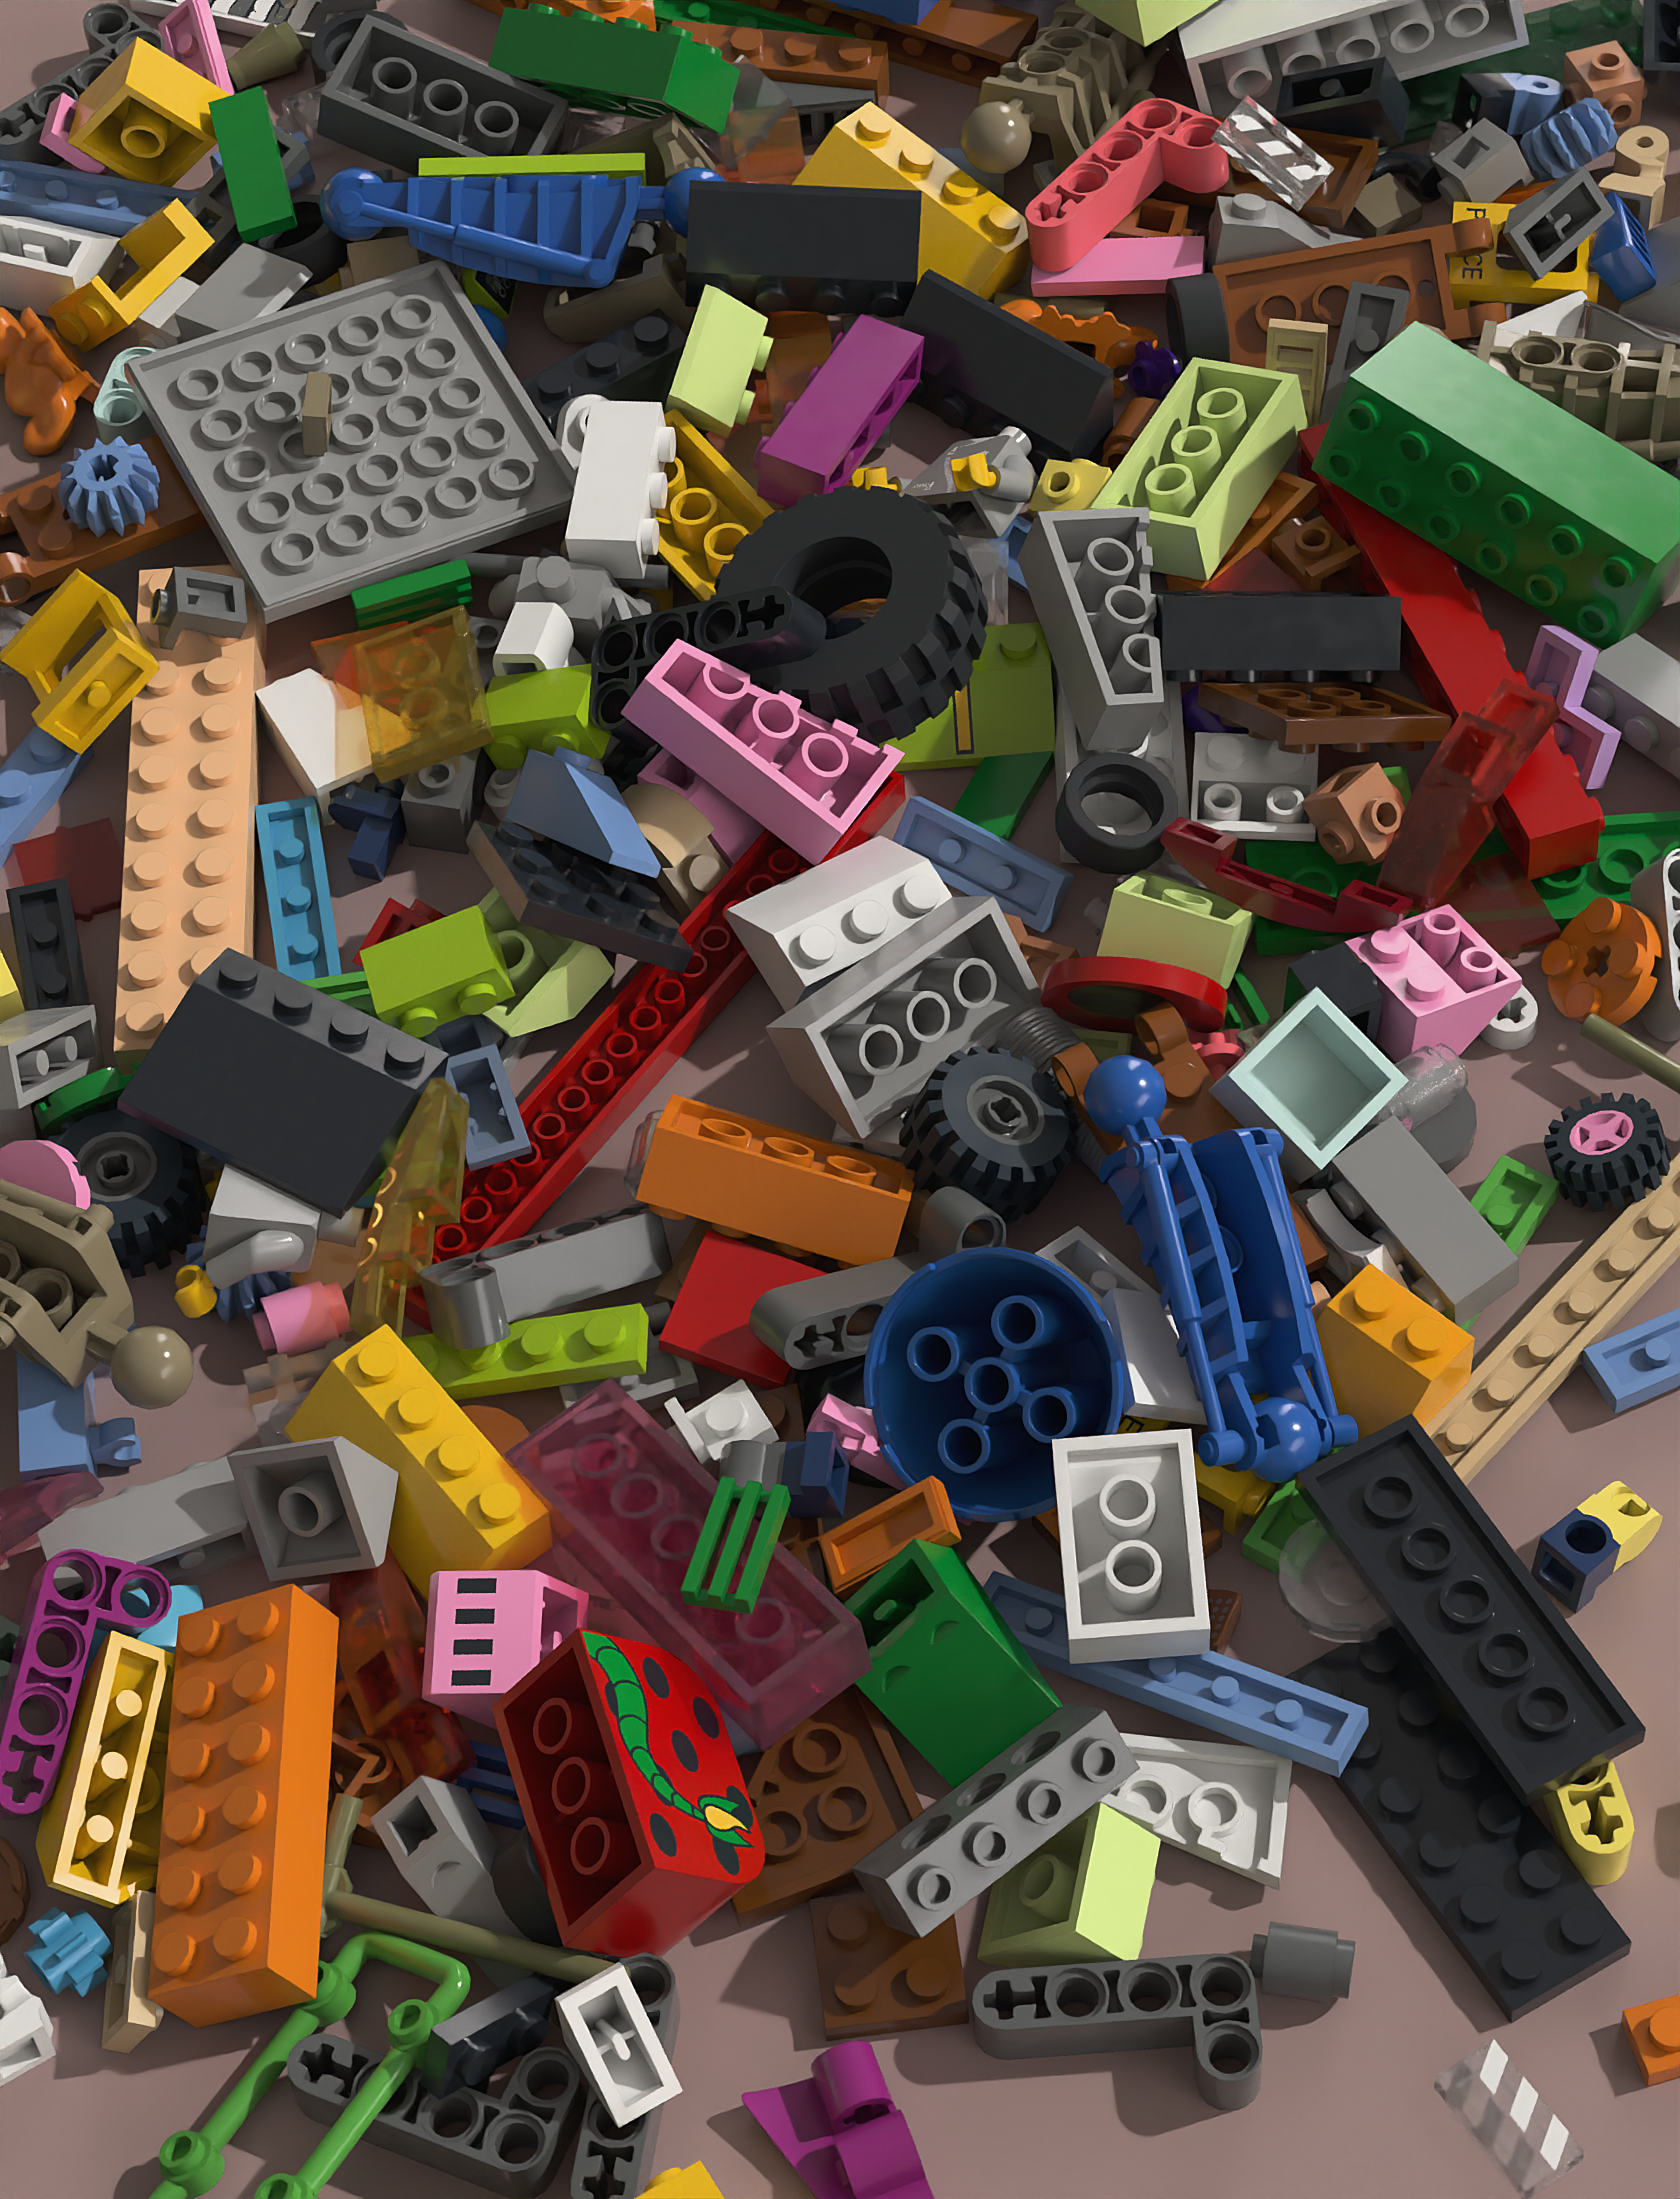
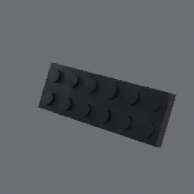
[1295,1413,1646,1807]
[1285,1619,1632,2023]

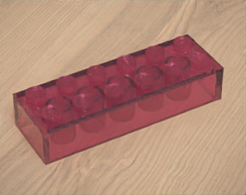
[503,1377,873,1751]

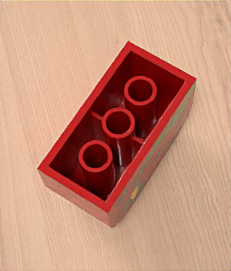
[491,1627,765,1958]

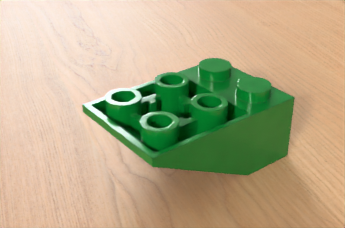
[818,1538,1063,1789]

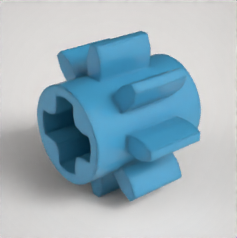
[24,1906,114,1997]

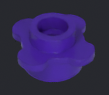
[1128,340,1181,402]

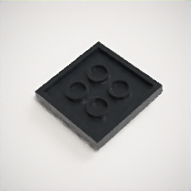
[465,820,694,974]

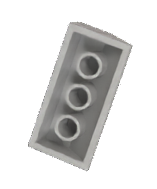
[765,896,1043,1139]

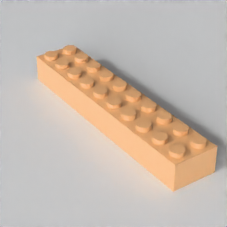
[114,564,267,1076]

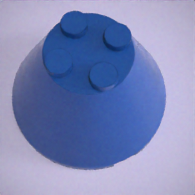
[863,1247,1124,1522]

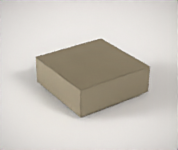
[1349,173,1422,238]
[302,371,333,457]

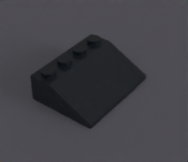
[117,947,449,1220]

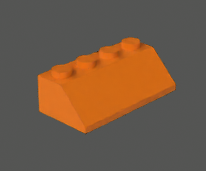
[635,1094,916,1270]

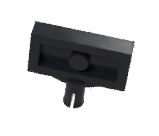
[419,1972,555,2100]

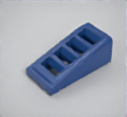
[1590,190,1657,302]

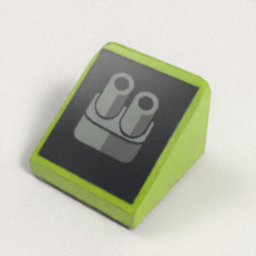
[462,267,518,318]

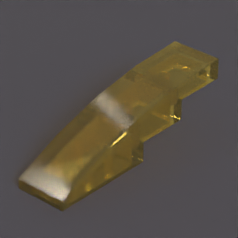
[348,1077,470,1340]

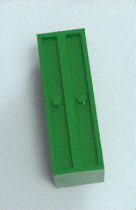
[1311,320,1680,650]

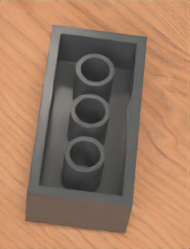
[317,14,569,177]

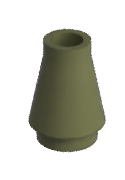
[225,21,307,91]

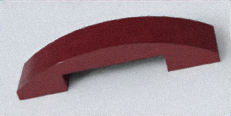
[1160,817,1414,932]

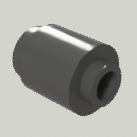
[1249,1921,1356,2004]

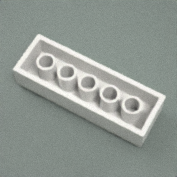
[1177,0,1529,122]

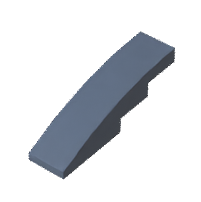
[424,1014,532,1171]

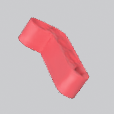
[1025,98,1229,271]

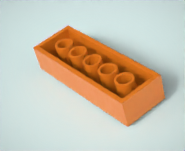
[148,1583,339,2029]

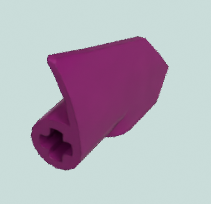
[741,2040,934,2199]

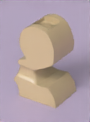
[1597,126,1669,235]

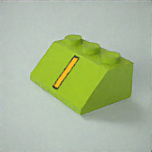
[879,622,1056,772]

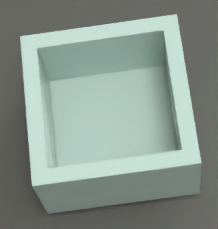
[1208,986,1409,1184]

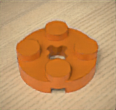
[1541,897,1664,1026]

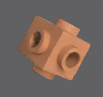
[1562,41,1648,130]
[1301,762,1415,866]

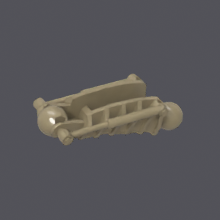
[959,0,1178,174]
[1384,320,1680,463]
[0,1179,194,1410]

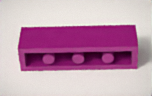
[753,314,924,508]

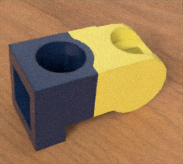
[1531,1481,1663,1614]

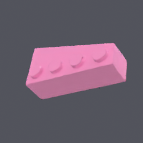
[621,638,905,866]

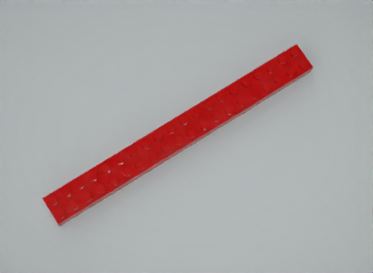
[368,770,906,1333]

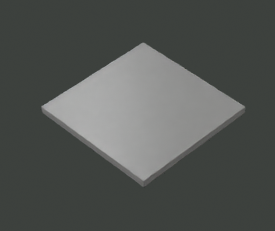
[124,258,577,624]

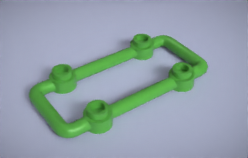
[148,1929,471,2199]

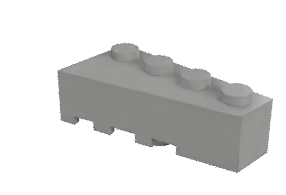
[1017,507,1164,750]

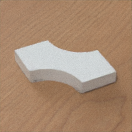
[1291,1188,1410,1291]

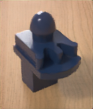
[328,775,407,882]

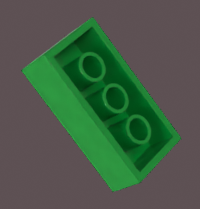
[488,3,741,135]

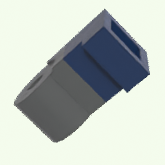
[715,1432,850,1519]

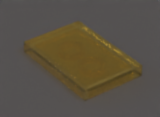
[352,605,495,784]

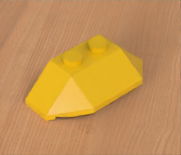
[35,1630,175,1909]

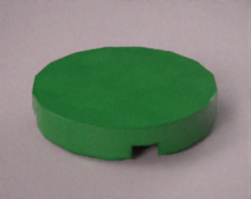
[34,1061,142,1135]

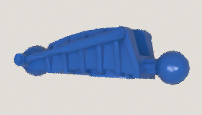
[319,167,726,288]
[1083,1055,1358,1483]

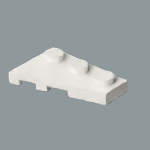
[1095,1733,1292,1890]

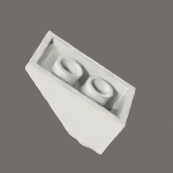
[1052,1429,1210,1664]

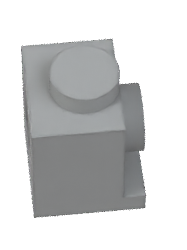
[1432,118,1534,208]

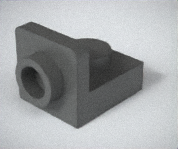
[150,566,248,650]

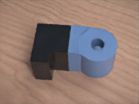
[1451,73,1565,135]

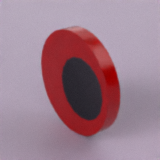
[1040,956,1228,1036]

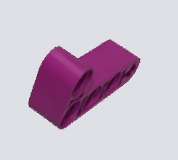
[0,1548,172,1820]

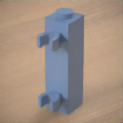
[17,1285,142,1506]

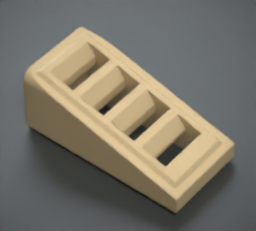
[1265,318,1328,428]

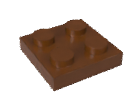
[809,1892,969,2041]

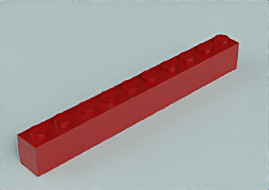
[1297,422,1605,881]

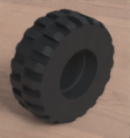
[710,485,989,748]

